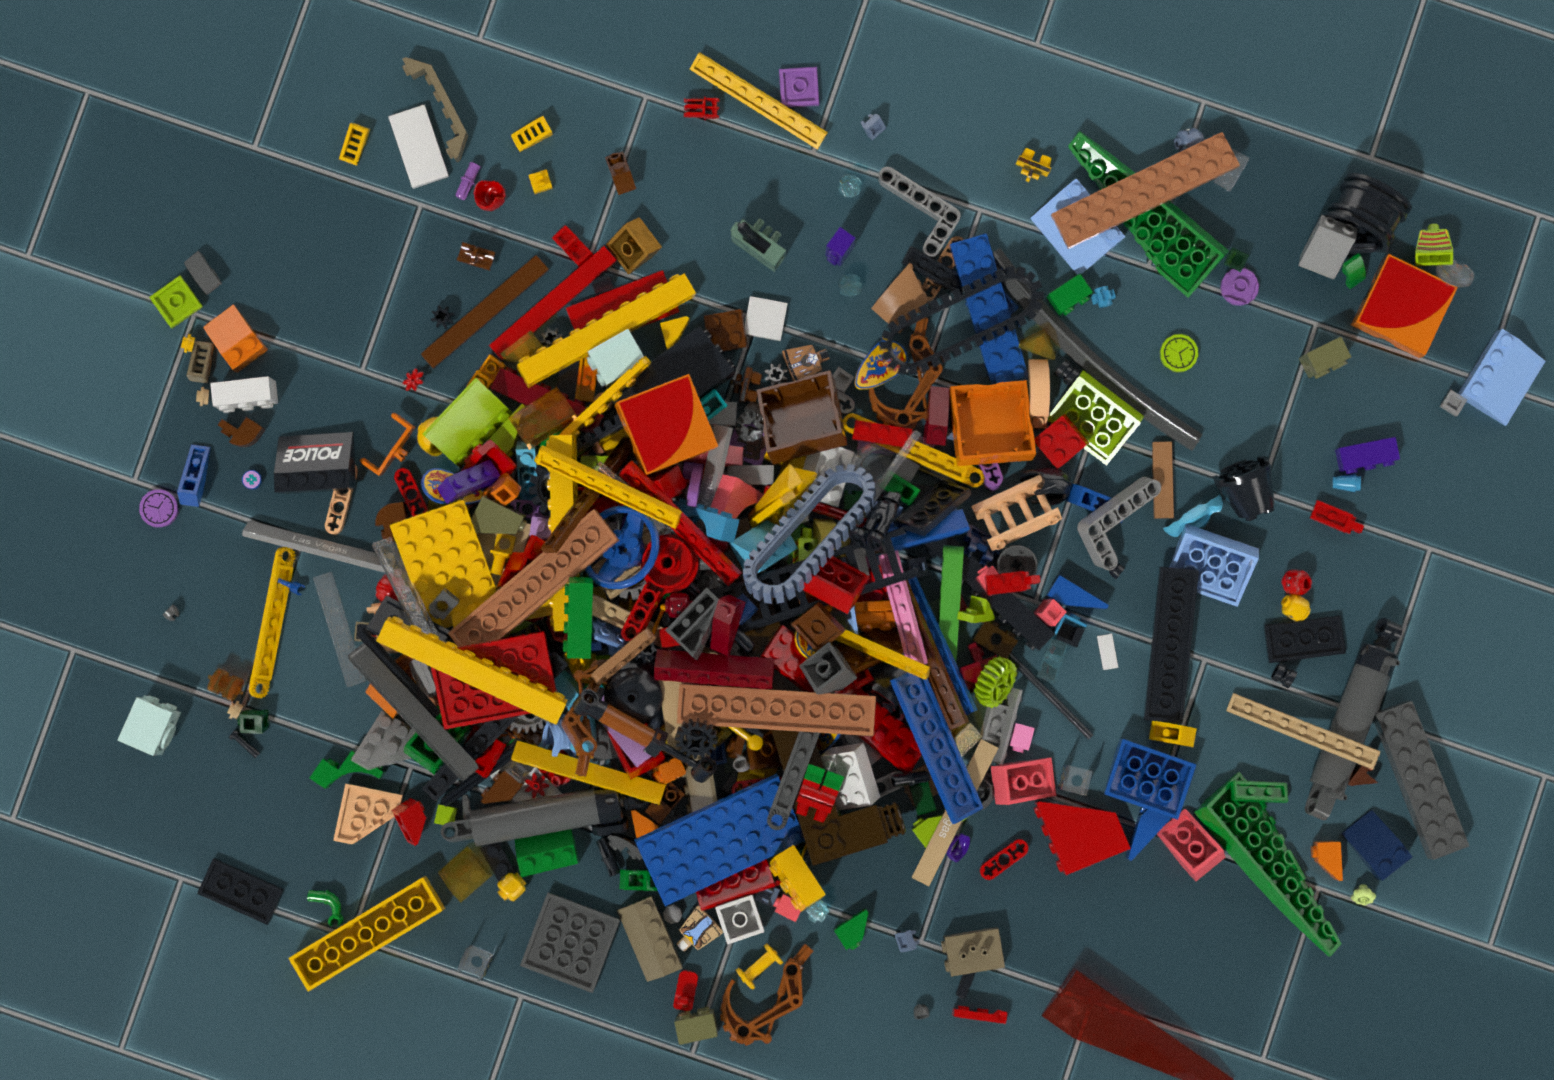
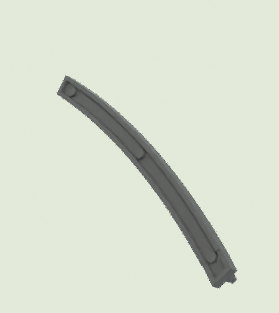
[992,248,1203,451]

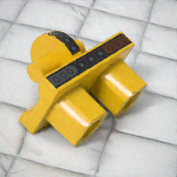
[1015,148,1051,182]

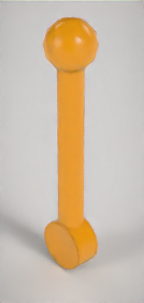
[652,604,665,635]

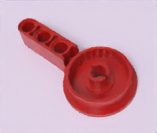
[621,534,699,641]

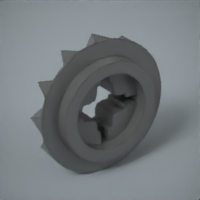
[735,411,764,442]

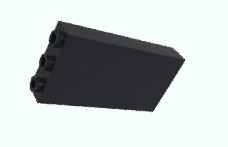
[611,326,736,406]

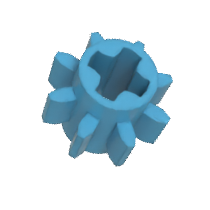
[1091,286,1116,308]

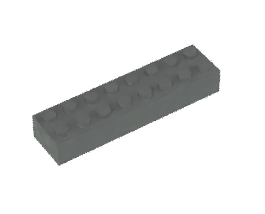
[1373,701,1469,860]

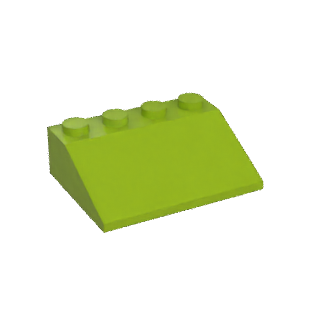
[1047,370,1144,465]
[423,378,513,468]

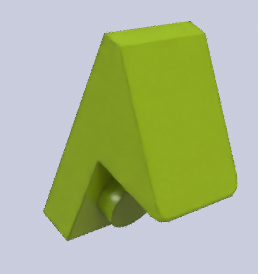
[957,596,995,623]

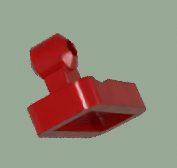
[673,970,698,1011]

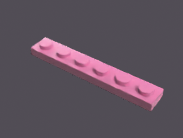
[878,550,928,664]

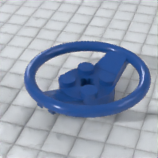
[585,505,659,589]

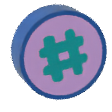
[242,470,262,490]

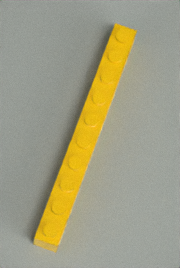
[517,273,696,388]
[546,435,579,631]
[376,616,568,725]

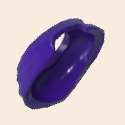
[946,834,970,862]

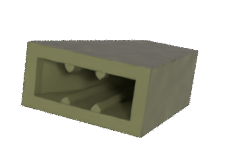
[471,495,527,534]

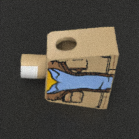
[676,904,723,952]

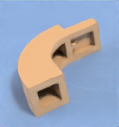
[1028,359,1050,428]

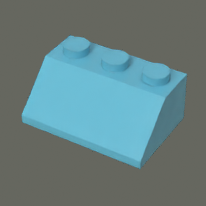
[729,520,798,573]

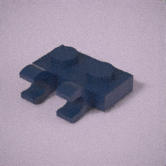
[963,524,1001,567]

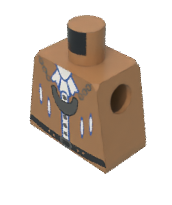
[782,345,830,382]

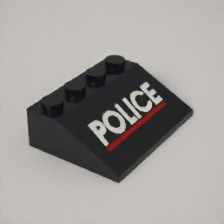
[274,432,356,494]

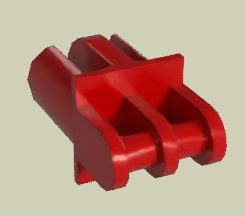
[684,97,719,120]

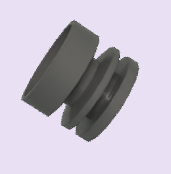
[996,545,1038,576]

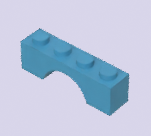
[672,498,739,543]

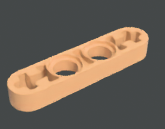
[325,465,358,535]

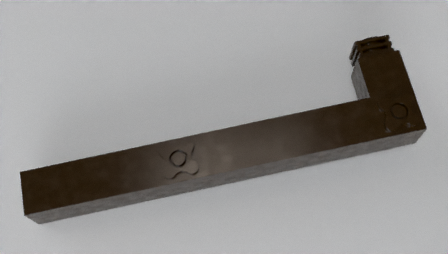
[722,518,906,866]

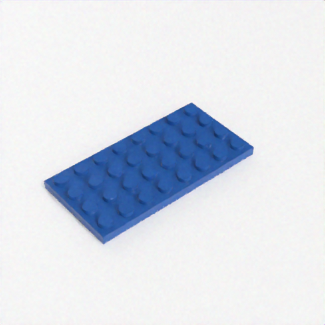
[634,773,805,906]

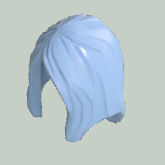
[541,714,577,758]

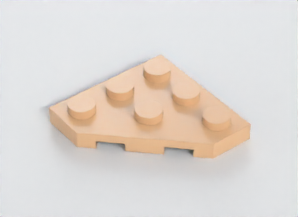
[333,783,403,844]

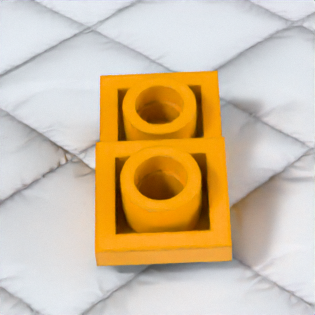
[467,354,506,389]

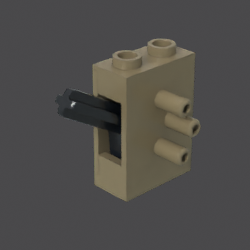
[941,927,1005,999]

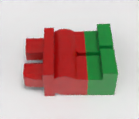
[796,764,844,823]

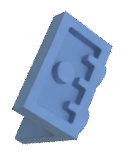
[592,615,629,657]

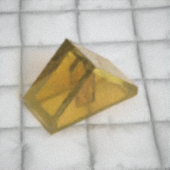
[1018,329,1056,360]

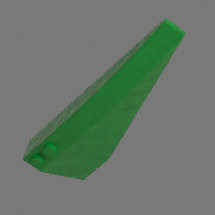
[1068,131,1229,298]
[1194,772,1342,957]

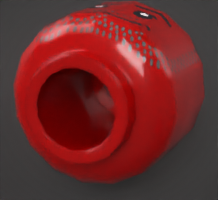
[1282,569,1312,595]

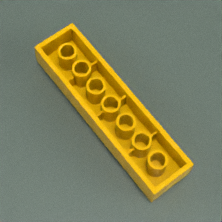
[288,876,446,992]

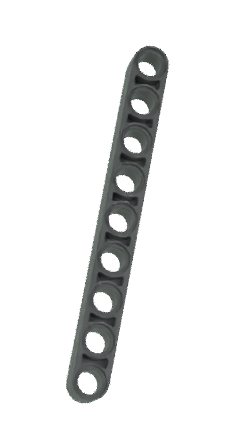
[347,643,479,781]

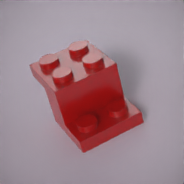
[497,535,545,588]

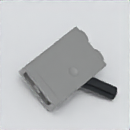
[1298,215,1376,279]

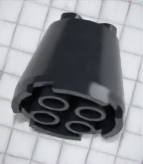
[1213,456,1275,521]
[860,662,906,721]

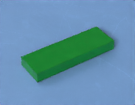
[1230,780,1288,803]

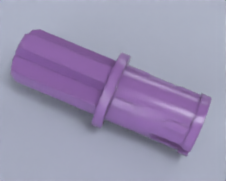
[455,162,481,200]

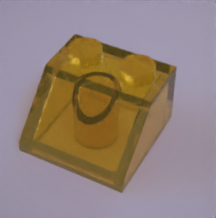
[438,846,493,903]

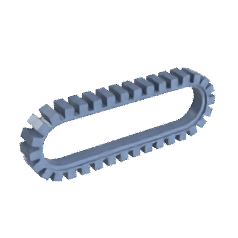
[743,464,876,604]

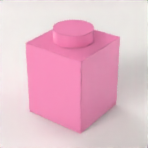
[1008,723,1035,753]

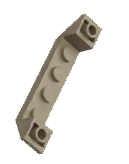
[402,57,468,163]

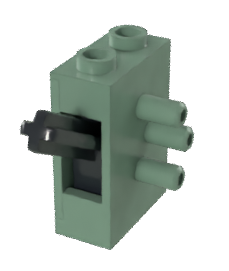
[730,219,786,272]

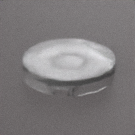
[1436,260,1474,287]

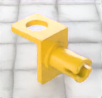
[490,534,516,576]

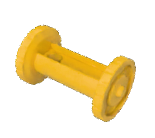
[736,943,784,990]

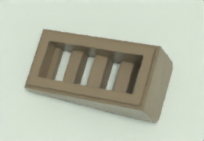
[187,341,214,383]

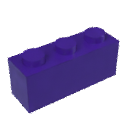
[825,227,856,267]
[1335,437,1400,474]
[437,460,500,504]

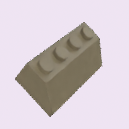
[678,740,717,815]
[617,895,683,982]

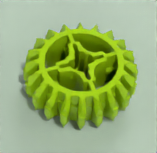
[974,656,1017,708]

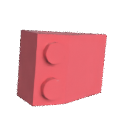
[991,757,1056,805]
[1157,809,1226,881]

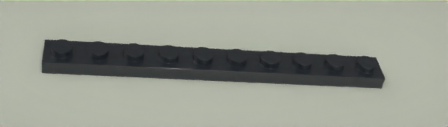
[422,650,570,802]

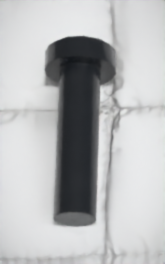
[229,728,260,758]

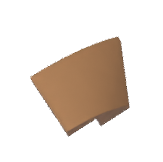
[871,263,929,334]

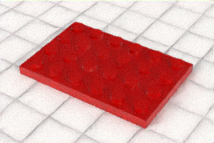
[431,631,557,730]

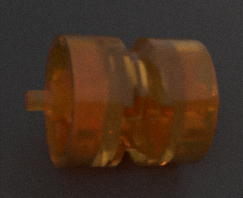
[207,668,244,702]

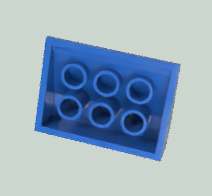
[1104,739,1196,820]

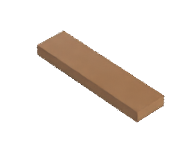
[1152,442,1174,519]

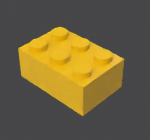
[769,845,826,912]

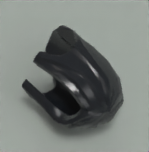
[1020,468,1072,505]

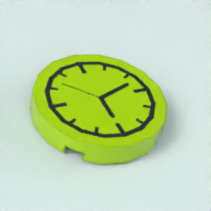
[1160,334,1198,373]

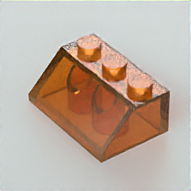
[508,387,577,450]

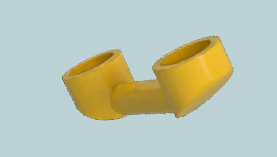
[718,726,763,751]

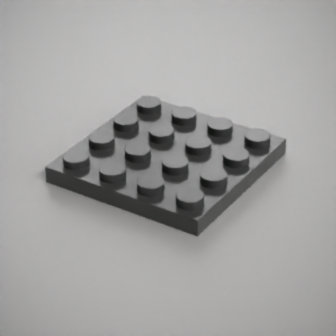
[520,892,620,993]

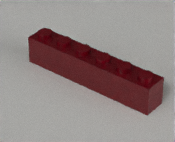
[491,367,606,436]
[654,649,775,690]

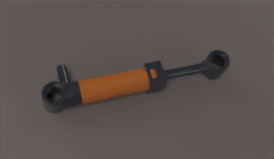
[573,687,717,783]

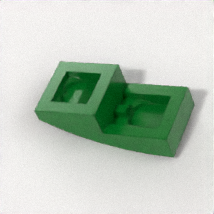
[1342,253,1366,289]

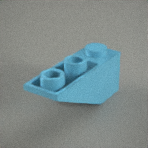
[516,440,539,501]

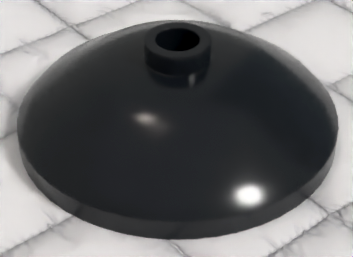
[604,667,663,724]

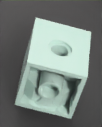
[587,329,644,389]
[118,695,181,756]

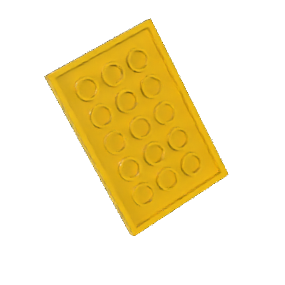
[390,499,498,628]

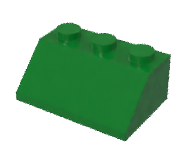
[515,829,580,877]

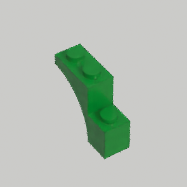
[310,750,386,789]

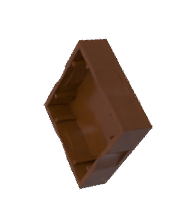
[757,370,847,464]

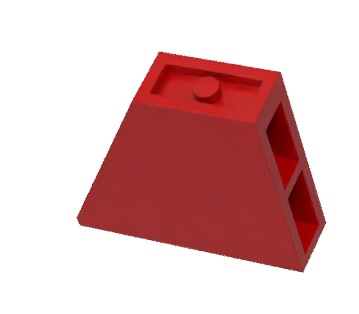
[1033,801,1131,875]

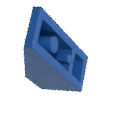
[177,444,211,507]
[1065,483,1123,523]
[1045,575,1109,609]
[1126,807,1171,861]

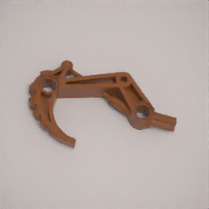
[869,318,942,430]
[561,659,635,777]
[720,944,814,1046]

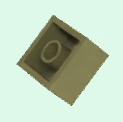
[1299,337,1351,379]
[674,1007,718,1045]

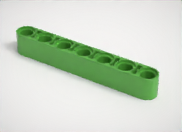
[938,545,964,662]

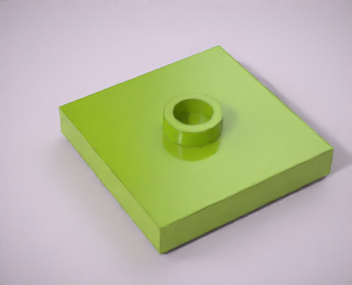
[149,275,203,329]

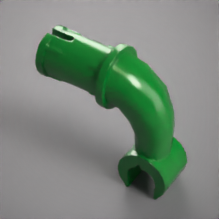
[307,890,344,927]

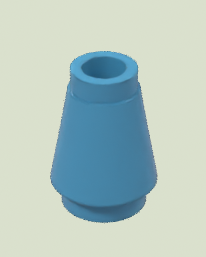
[1333,474,1361,493]

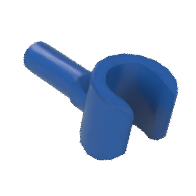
[278,578,305,595]

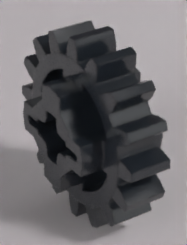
[675,718,718,759]

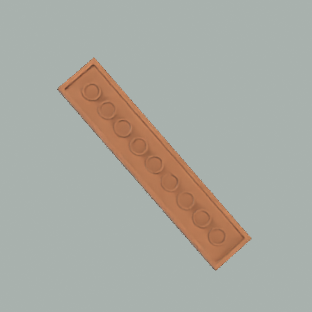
[1051,132,1240,249]
[448,509,619,647]
[677,684,876,736]

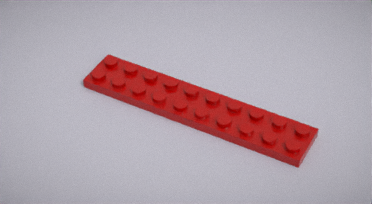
[760,625,921,774]

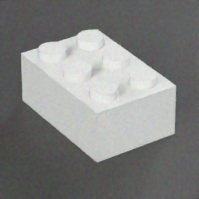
[210,376,278,413]
[803,447,855,507]
[821,743,880,810]

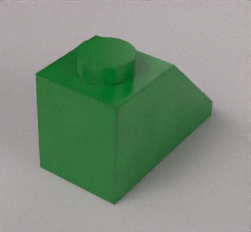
[833,908,868,951]

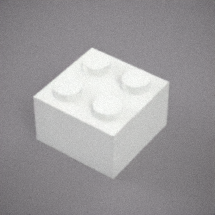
[715,894,765,945]

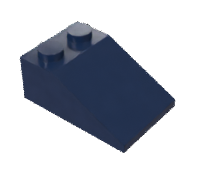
[1341,810,1413,881]

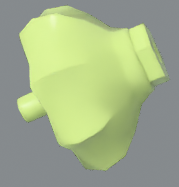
[1351,884,1376,905]

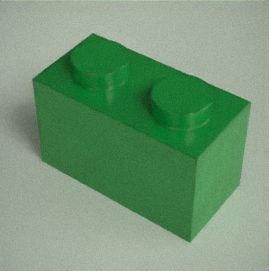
[1046,274,1093,316]

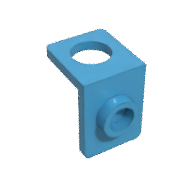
[1053,613,1087,635]

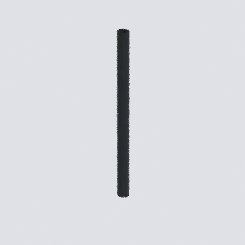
[1007,653,1094,740]

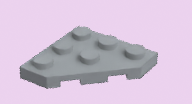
[351,711,415,770]

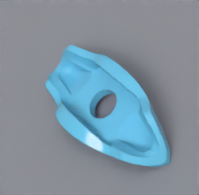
[1163,494,1223,537]

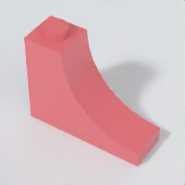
[710,475,764,519]

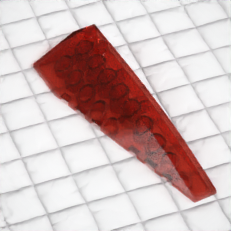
[1041,968,1234,1080]

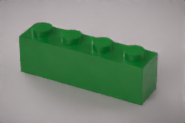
[563,577,593,659]

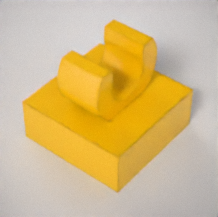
[528,169,553,194]

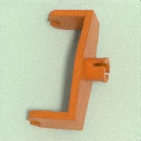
[360,413,415,476]

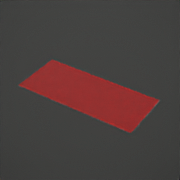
[566,270,680,330]

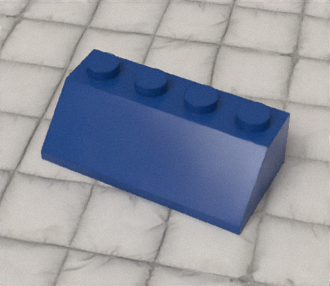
[887,508,970,551]

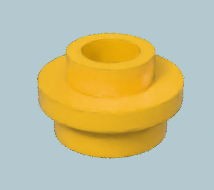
[181,334,195,353]

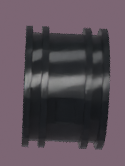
[1324,173,1412,253]

